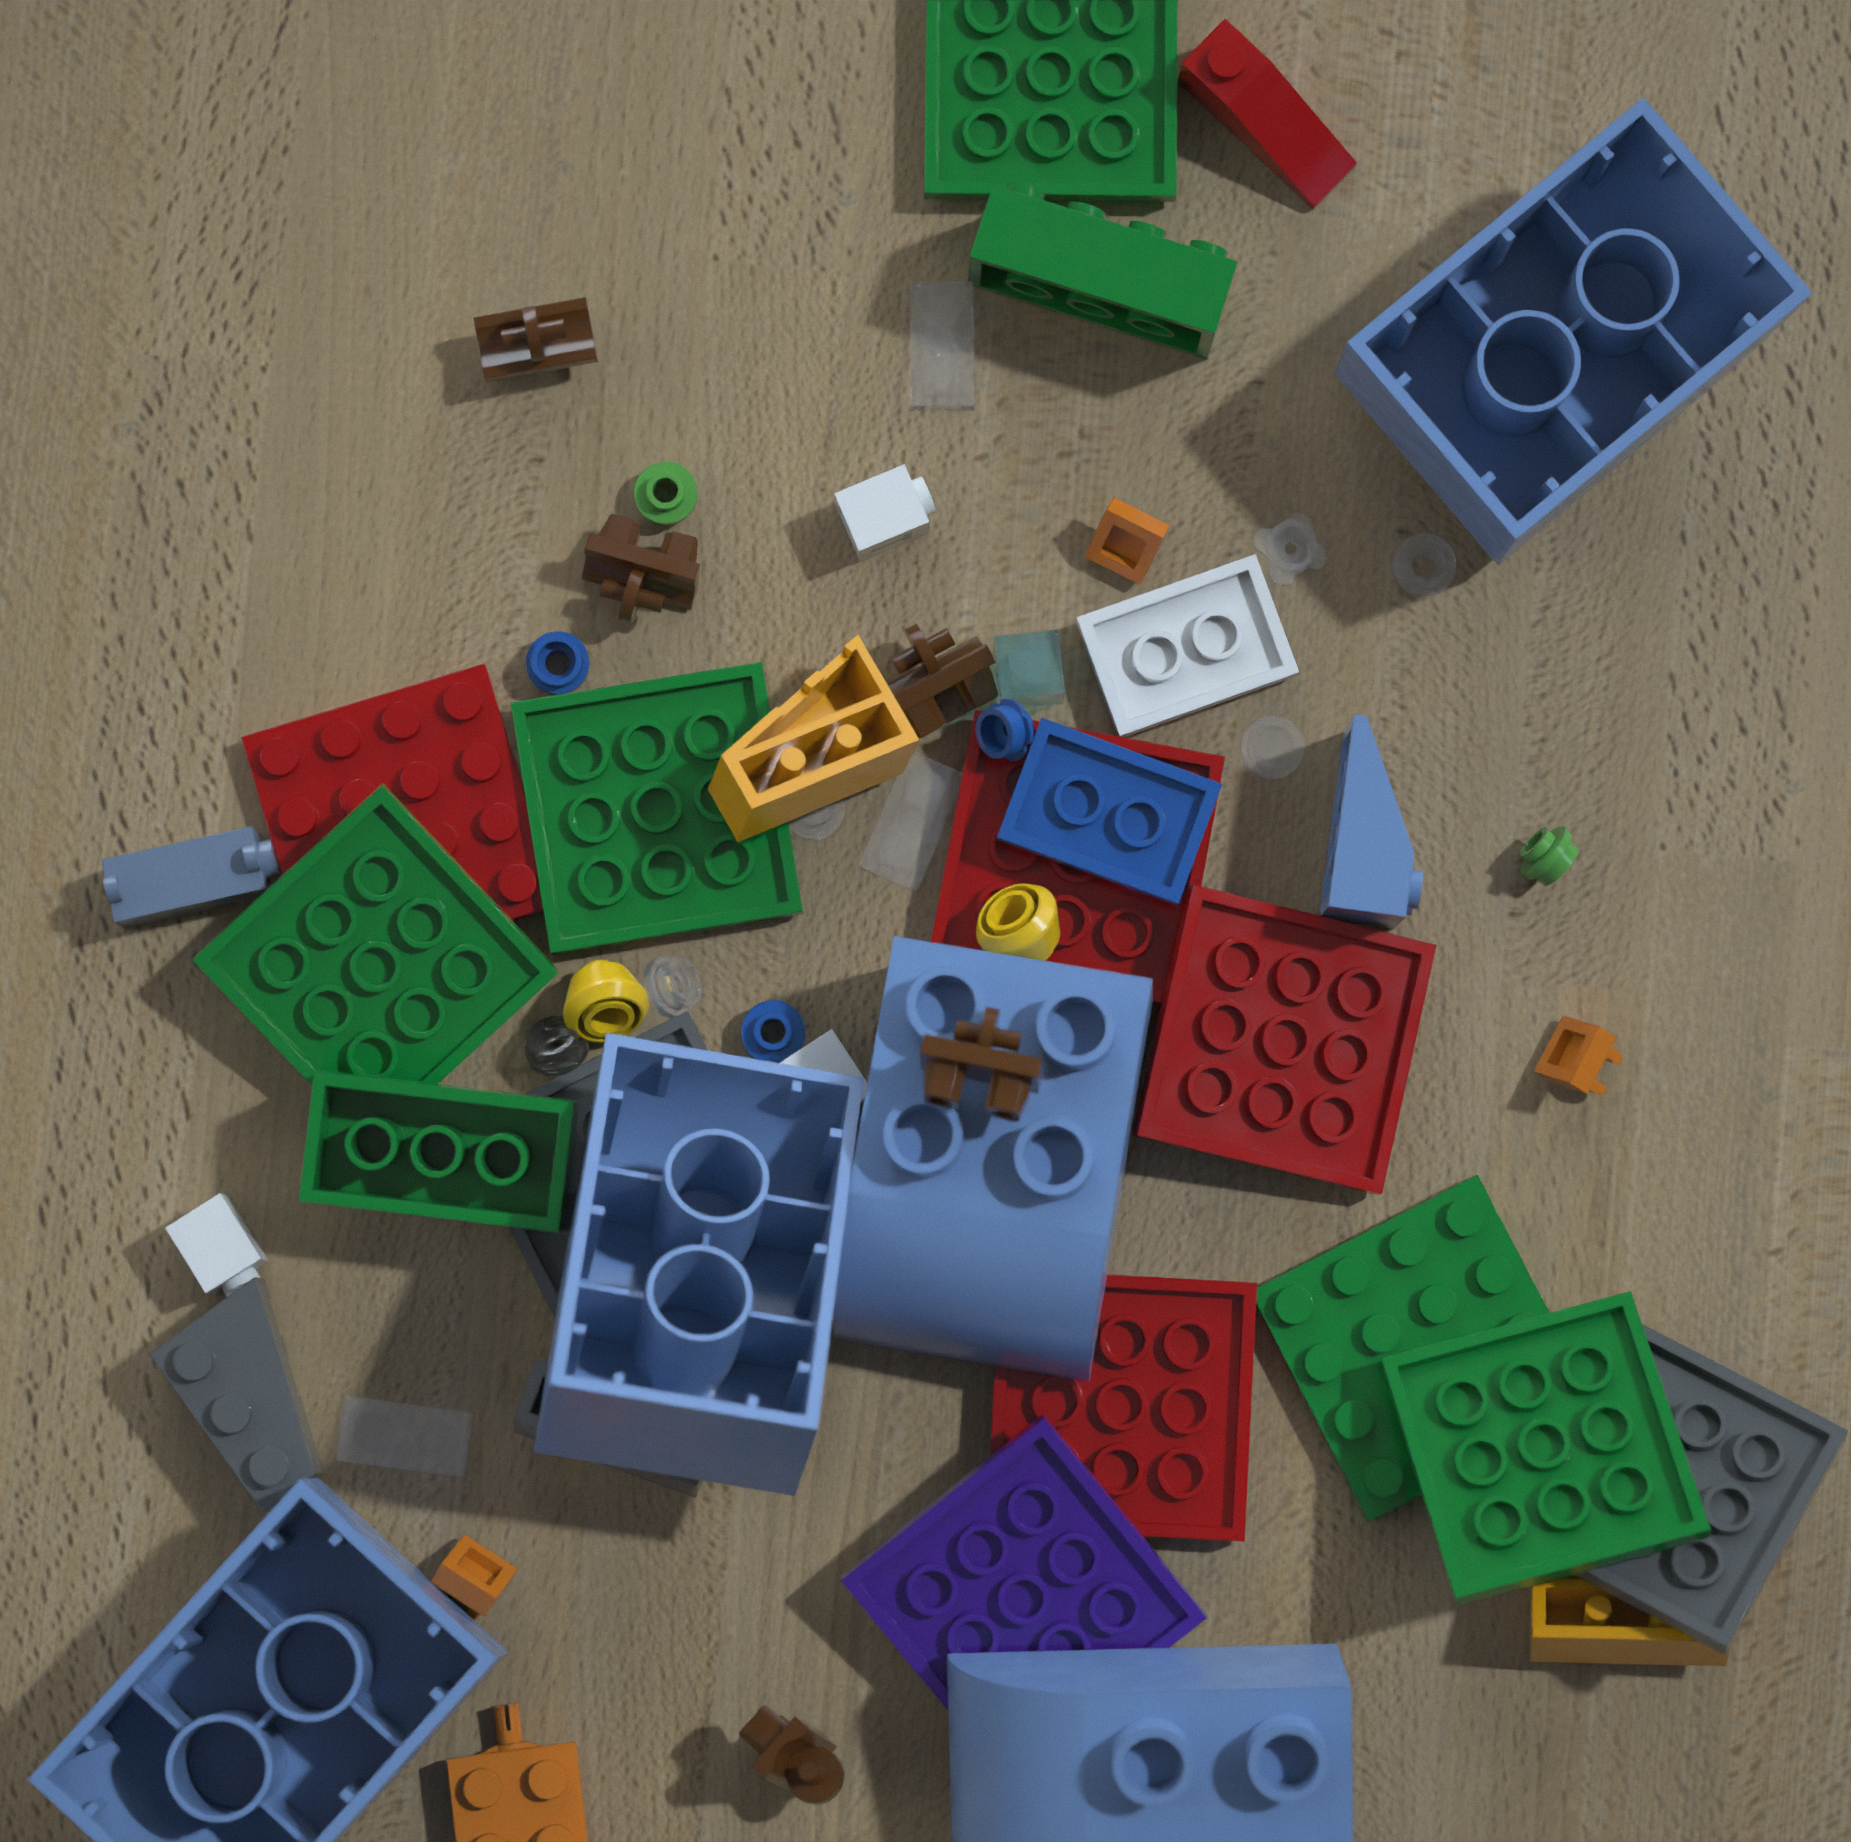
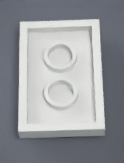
[1076,554,1299,737]

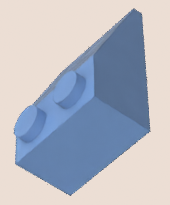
[1319,715,1423,929]

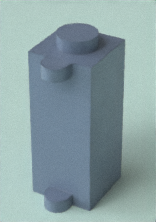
[101,826,280,928]

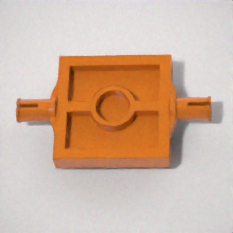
[446,1703,588,1842]

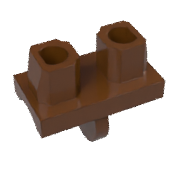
[473,297,598,383]
[582,514,700,624]
[887,624,999,738]
[920,1006,1042,1122]
[739,1705,845,1805]

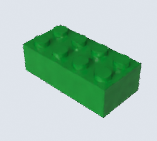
[968,182,1238,360]
[298,1070,579,1232]

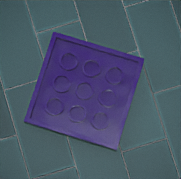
[841,1414,1207,1710]

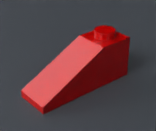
[1178,18,1357,210]

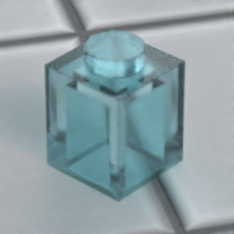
[993,629,1065,708]

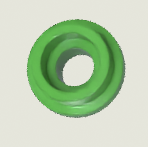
[634,461,698,525]
[1520,826,1579,886]

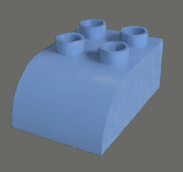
[1334,97,1812,565]
[833,936,1153,1382]
[534,1033,864,1496]
[28,1477,509,1842]
[947,1644,1353,1842]

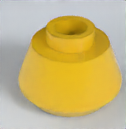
[976,884,1060,961]
[563,960,650,1042]

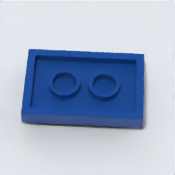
[997,718,1222,906]

